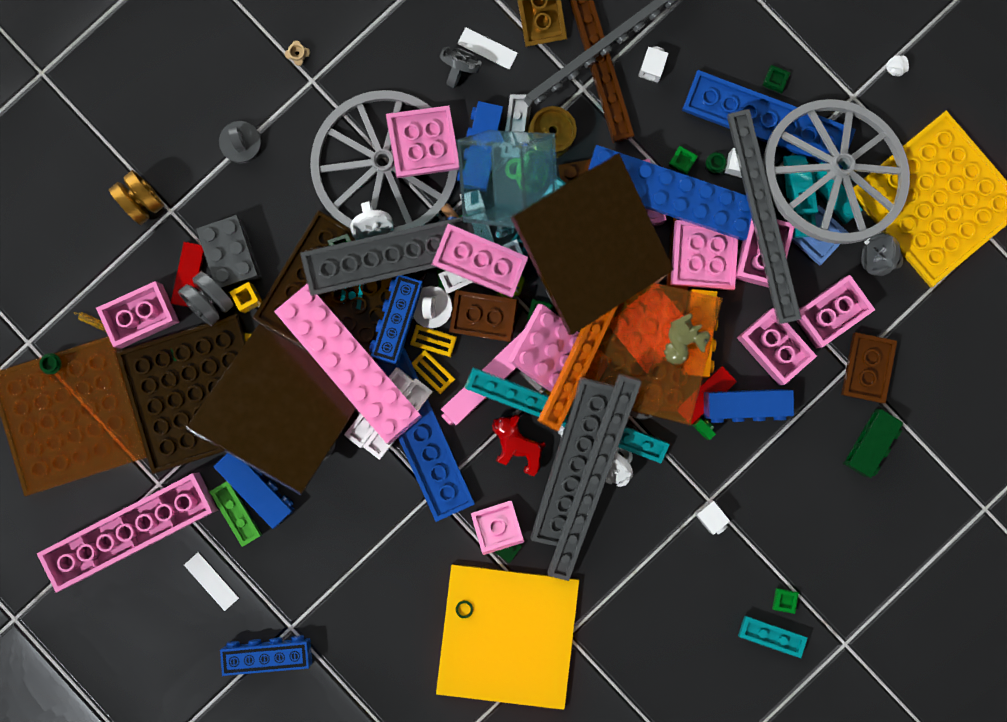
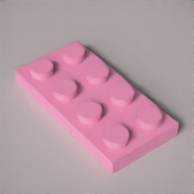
[431,224,528,297]

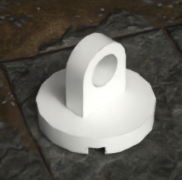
[350,201,394,240]
[413,286,453,328]
[605,447,633,487]

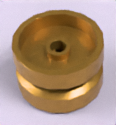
[527,106,577,159]
[109,170,164,225]

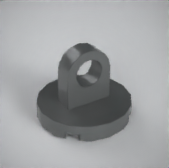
[440,47,482,88]
[219,121,262,164]
[861,233,903,276]

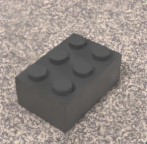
[196,215,262,291]

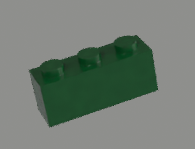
[843,409,904,478]

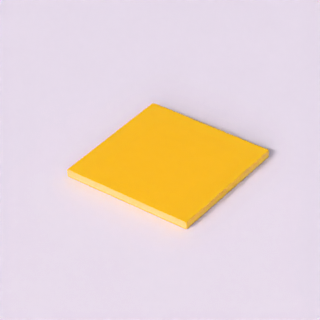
[853,110,1007,288]
[436,564,579,710]

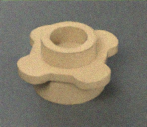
[285,41,310,66]

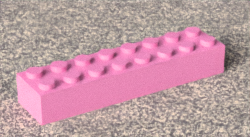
[274,284,422,445]
[37,472,218,592]

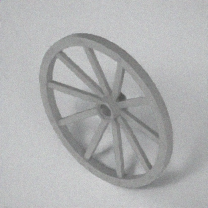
[310,90,458,233]
[763,99,910,244]

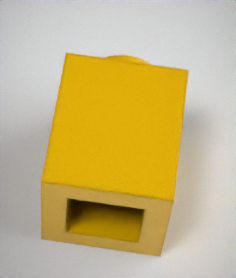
[230,282,262,313]

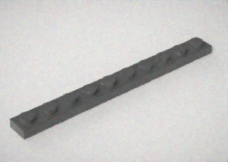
[524,0,677,107]
[727,109,801,325]
[547,373,641,581]

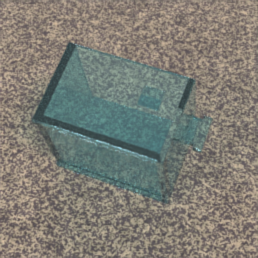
[457,130,557,238]

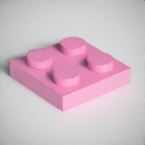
[471,501,524,555]

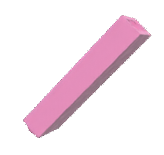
[441,330,524,425]

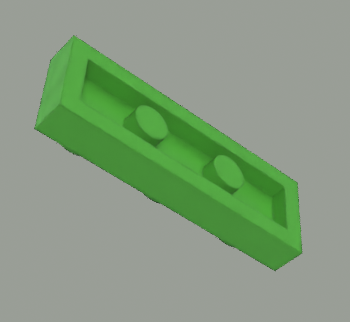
[210,481,262,547]

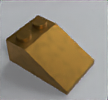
[517,0,567,47]

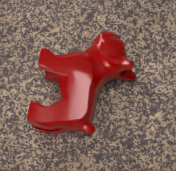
[492,414,546,476]

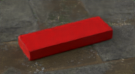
[170,242,205,307]
[677,366,737,425]

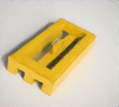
[410,325,457,357]
[412,350,455,394]

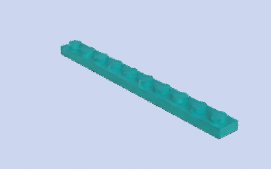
[465,367,670,463]

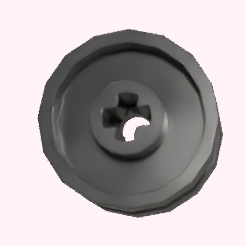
[178,271,234,326]

